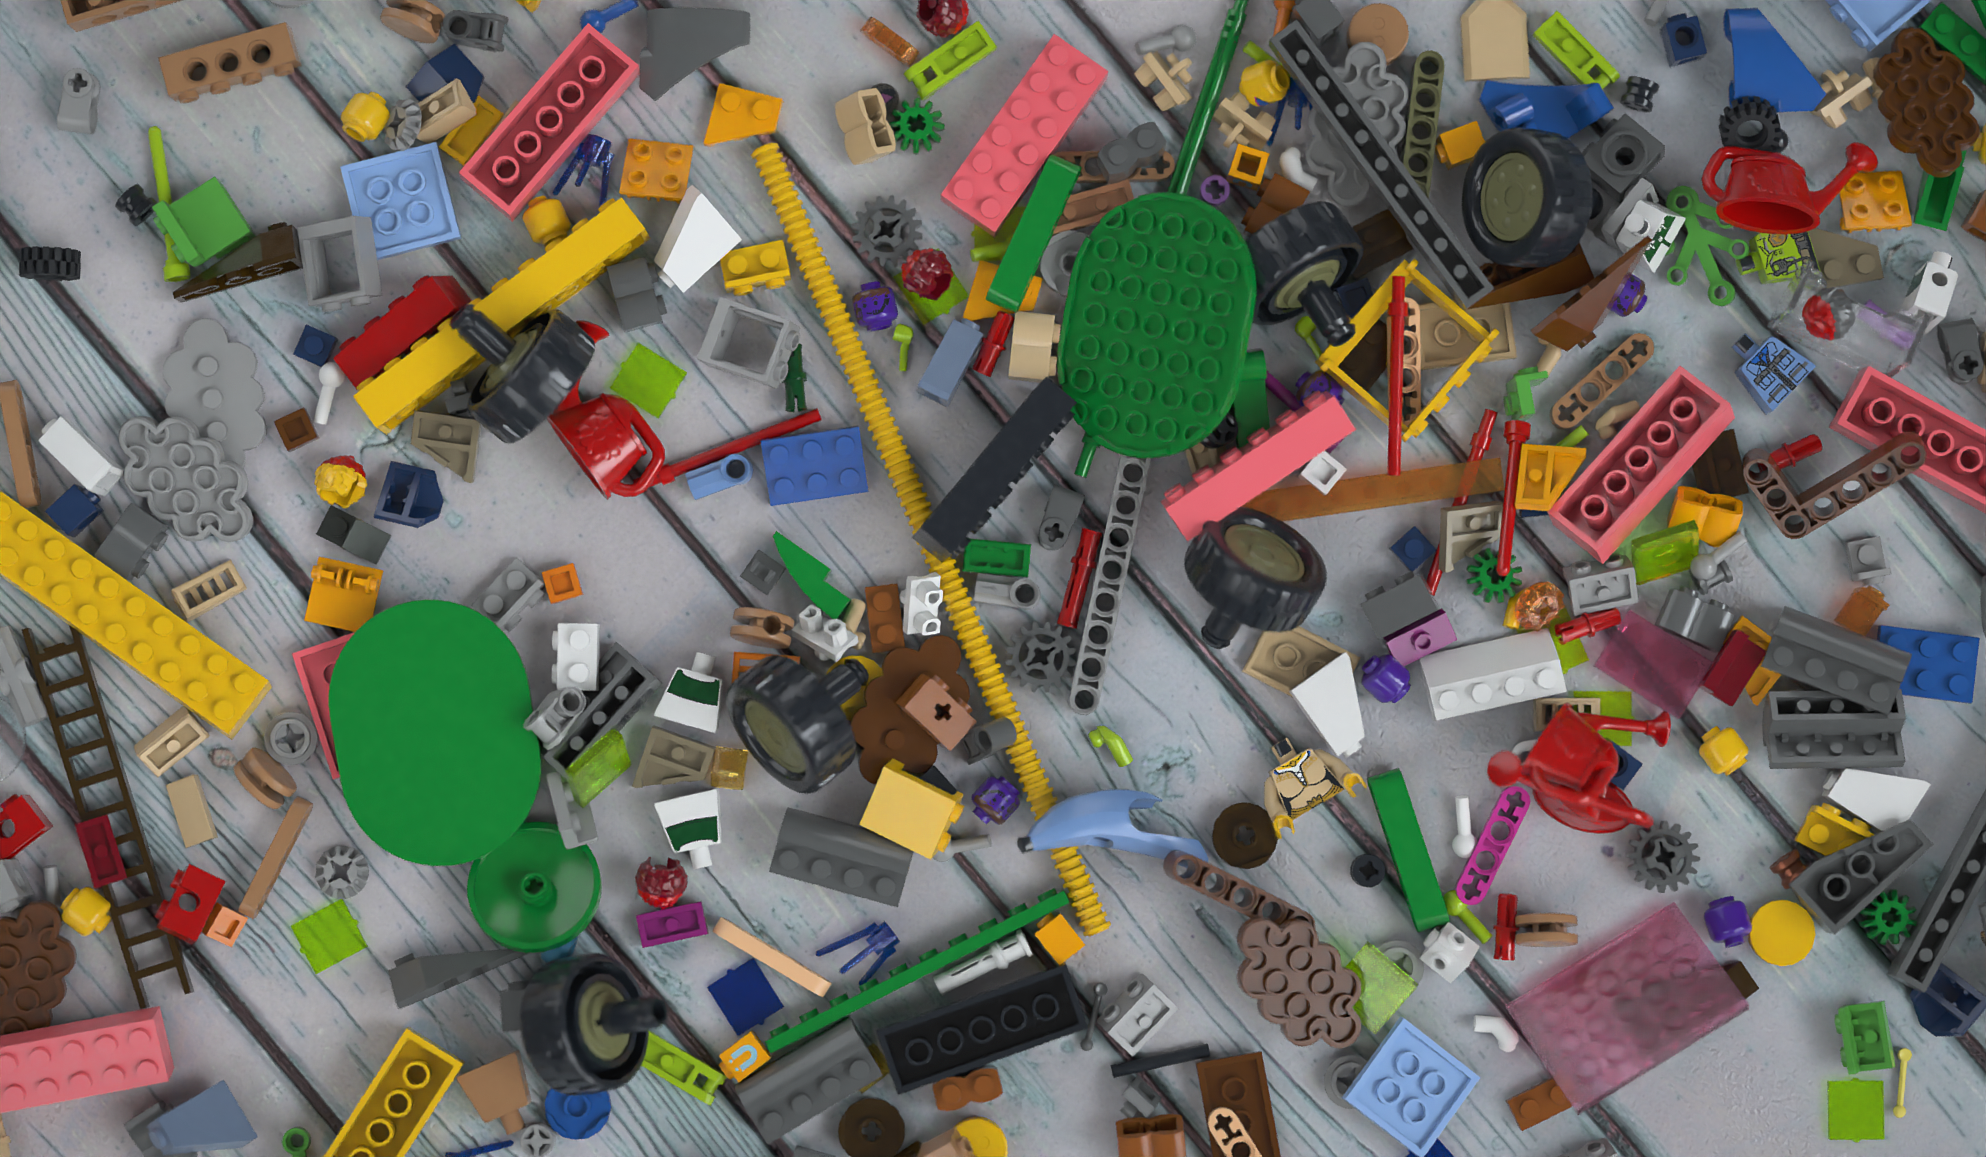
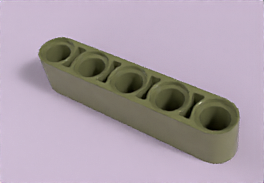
[1401,50,1445,199]

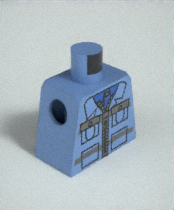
[1732,333,1816,414]

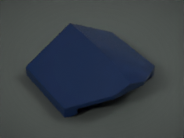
[405,43,485,103]
[374,461,444,528]
[1909,963,1986,1037]

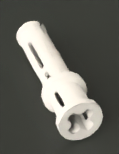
[933,928,1034,996]

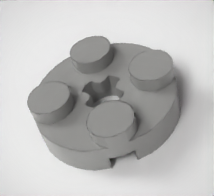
[1040,230,1090,297]

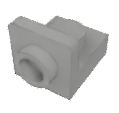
[1845,536,1891,586]

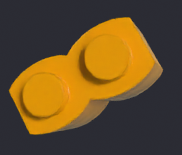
[1667,486,1743,548]

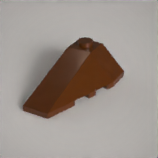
[1530,235,1652,352]
[1467,241,1594,310]

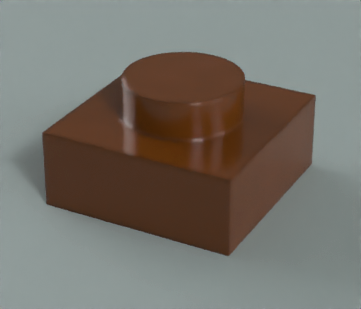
[274,407,319,452]

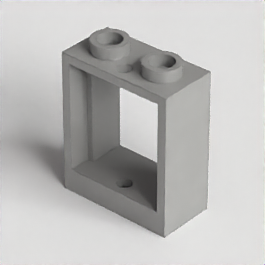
[297,216,383,312]
[697,297,800,389]

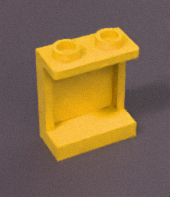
[859,759,964,860]

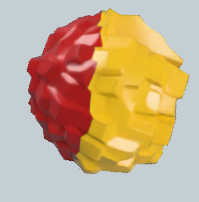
[314,455,367,509]

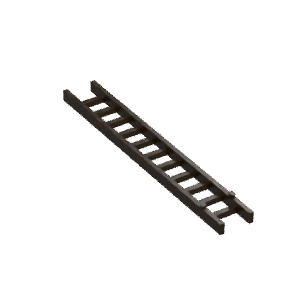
[22,625,194,1009]

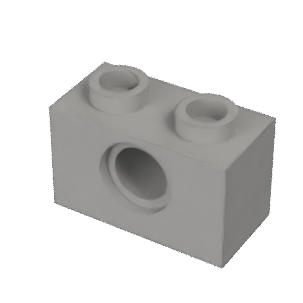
[0,859,35,914]

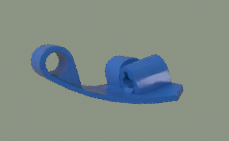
[1724,8,1826,112]
[1479,80,1614,138]

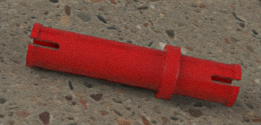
[1057,528,1103,629]

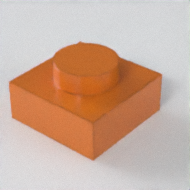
[541,563,584,605]
[201,902,248,947]

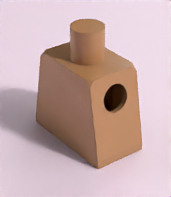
[456,1050,532,1135]

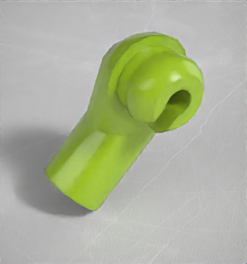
[1088,725,1133,767]

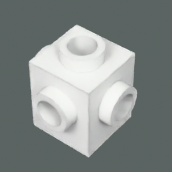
[1419,922,1480,983]

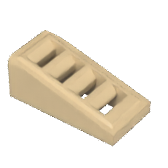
[171,560,247,623]
[1533,698,1601,732]

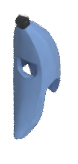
[1017,789,1209,868]

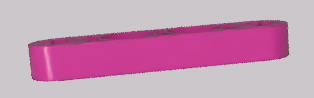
[1455,786,1530,905]

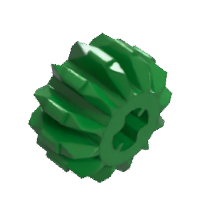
[889,98,945,155]
[1466,548,1522,603]
[1859,889,1917,945]

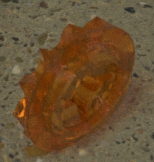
[1515,582,1565,632]

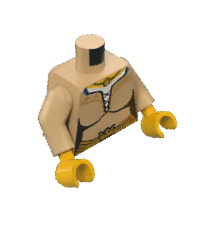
[1264,738,1367,839]

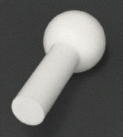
[313,362,345,425]
[1452,795,1478,858]

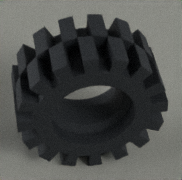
[1719,96,1782,152]
[19,246,81,281]

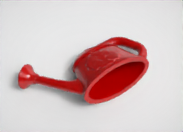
[1701,142,1878,234]
[546,320,665,500]
[1521,702,1671,806]
[1487,751,1654,834]

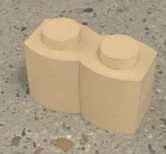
[835,88,896,165]
[1008,311,1061,383]

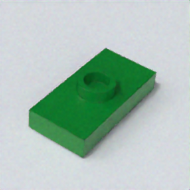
[962,538,1031,578]

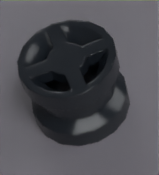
[1620,76,1659,112]
[115,184,157,226]
[1200,413,1238,449]
[1350,854,1385,887]

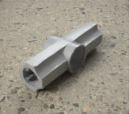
[0,625,49,728]

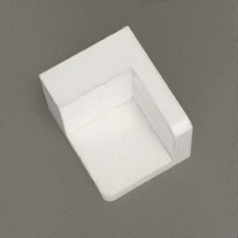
[1297,451,1347,496]

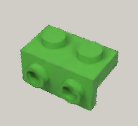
[1503,367,1548,421]
[1835,1000,1896,1075]

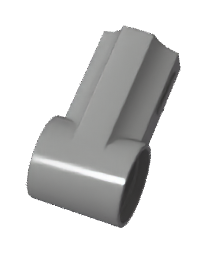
[974,573,1041,610]

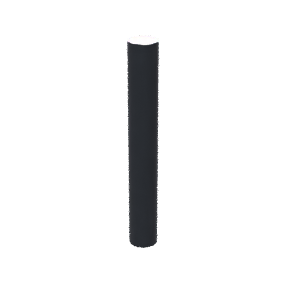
[1110,1043,1211,1078]

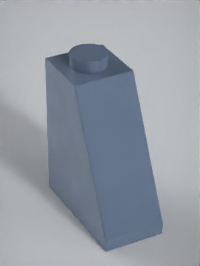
[918,318,983,408]
[147,1080,258,1155]

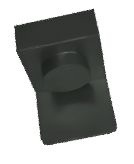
[316,505,392,565]

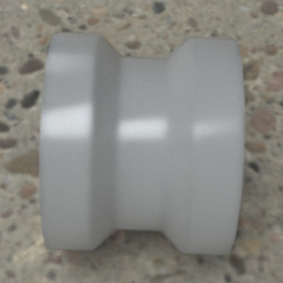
[520,1122,556,1157]

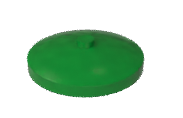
[467,822,602,953]

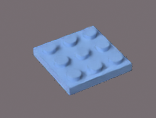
[340,142,462,260]
[1342,1017,1480,1157]

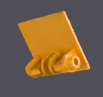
[619,138,694,204]
[1835,171,1912,233]
[304,556,384,632]

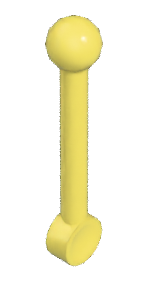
[1893,1048,1912,1118]

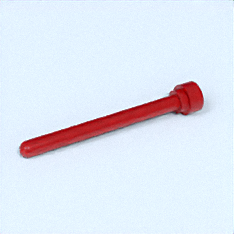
[1497,420,1531,576]

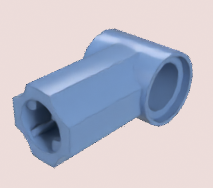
[685,454,753,500]

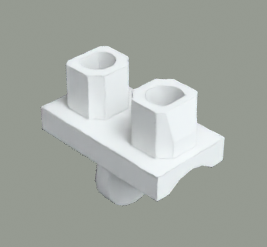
[900,572,943,636]
[791,605,858,662]

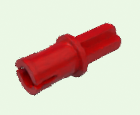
[972,311,1014,377]
[1756,434,1823,472]
[1554,607,1621,645]
[1493,893,1520,961]

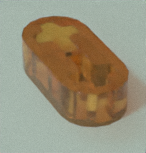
[860,16,920,67]

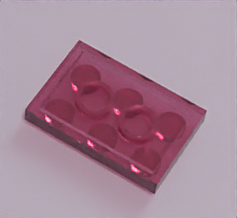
[1593,610,1712,719]

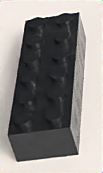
[912,377,1077,563]
[876,963,1088,1095]

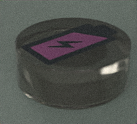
[871,83,899,117]

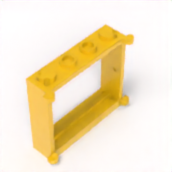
[1314,258,1500,442]

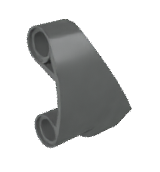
[639,8,750,101]

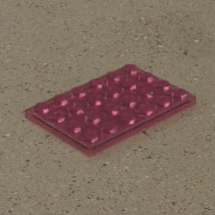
[1505,902,1750,1115]

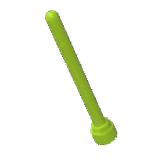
[148,126,191,282]

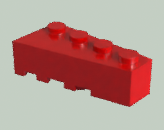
[333,275,472,389]

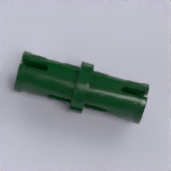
[782,344,807,412]

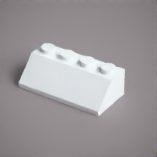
[1419,628,1567,721]

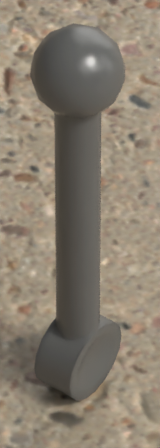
[1080,983,1108,1051]

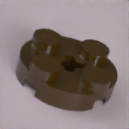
[1212,802,1278,869]
[838,1097,905,1157]

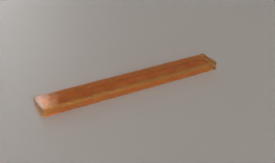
[1241,457,1505,522]

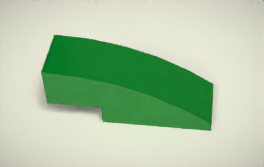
[1913,150,1967,231]
[773,531,851,620]

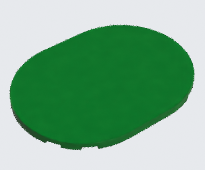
[1057,192,1256,458]
[328,600,542,866]

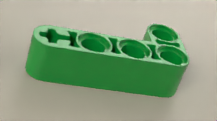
[1232,348,1270,449]

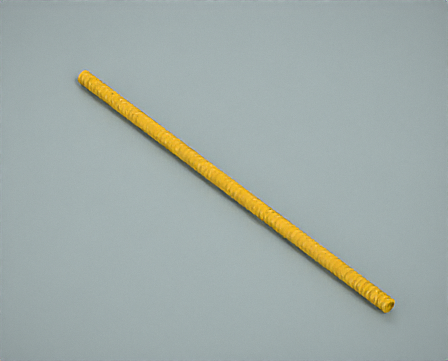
[751,143,1111,937]

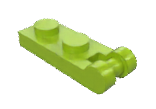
[1532,10,1620,89]
[903,20,997,101]
[641,1030,727,1105]

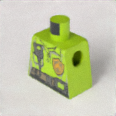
[1735,231,1821,284]

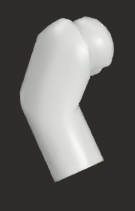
[1279,147,1318,193]
[1473,1015,1519,1052]

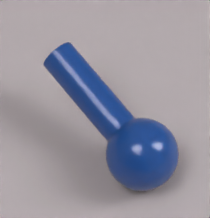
[580,0,639,33]

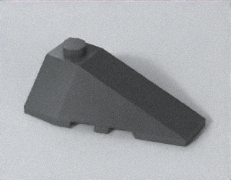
[1788,819,1933,935]
[388,949,529,1009]

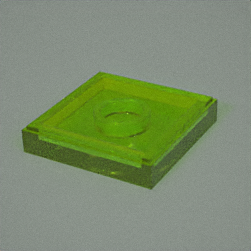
[1631,520,1699,585]
[565,728,632,808]
[1345,941,1419,1035]

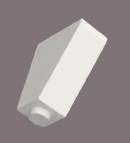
[654,185,742,293]
[38,416,124,496]
[1289,652,1365,758]
[1821,768,1931,833]

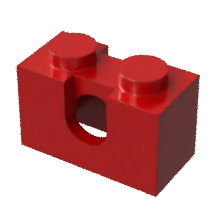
[0,794,53,860]
[154,864,226,944]

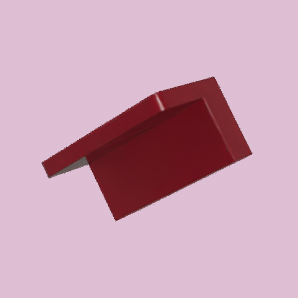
[1697,629,1766,706]
[75,815,128,890]

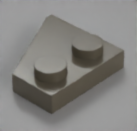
[411,410,481,483]

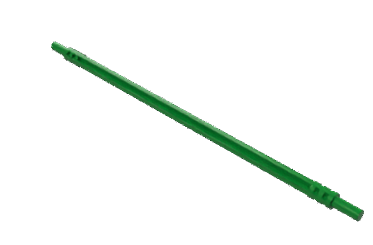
[1074,0,1249,478]

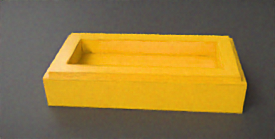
[439,95,504,166]

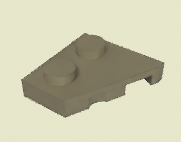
[1808,228,1884,291]
[1439,500,1503,573]
[632,725,716,788]

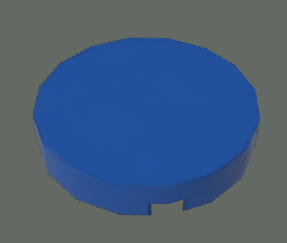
[544,1088,612,1140]

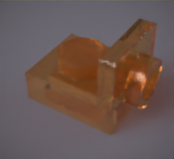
[1834,585,1890,636]

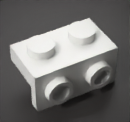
[552,623,600,691]

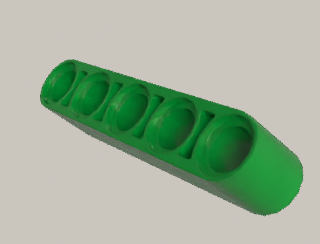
[986,154,1082,313]
[1367,768,1450,933]

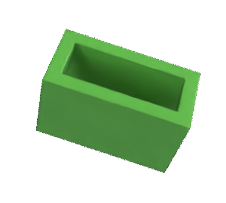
[152,176,256,267]

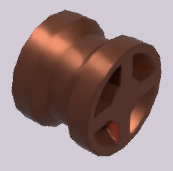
[1769,849,1809,890]

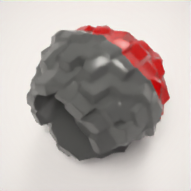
[1802,287,1856,341]

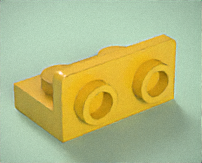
[720,240,792,296]
[1794,802,1875,856]

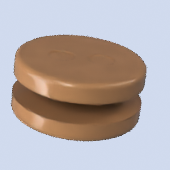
[380,0,445,44]
[1346,3,1409,66]
[730,607,795,649]
[233,747,297,809]
[1515,913,1578,947]

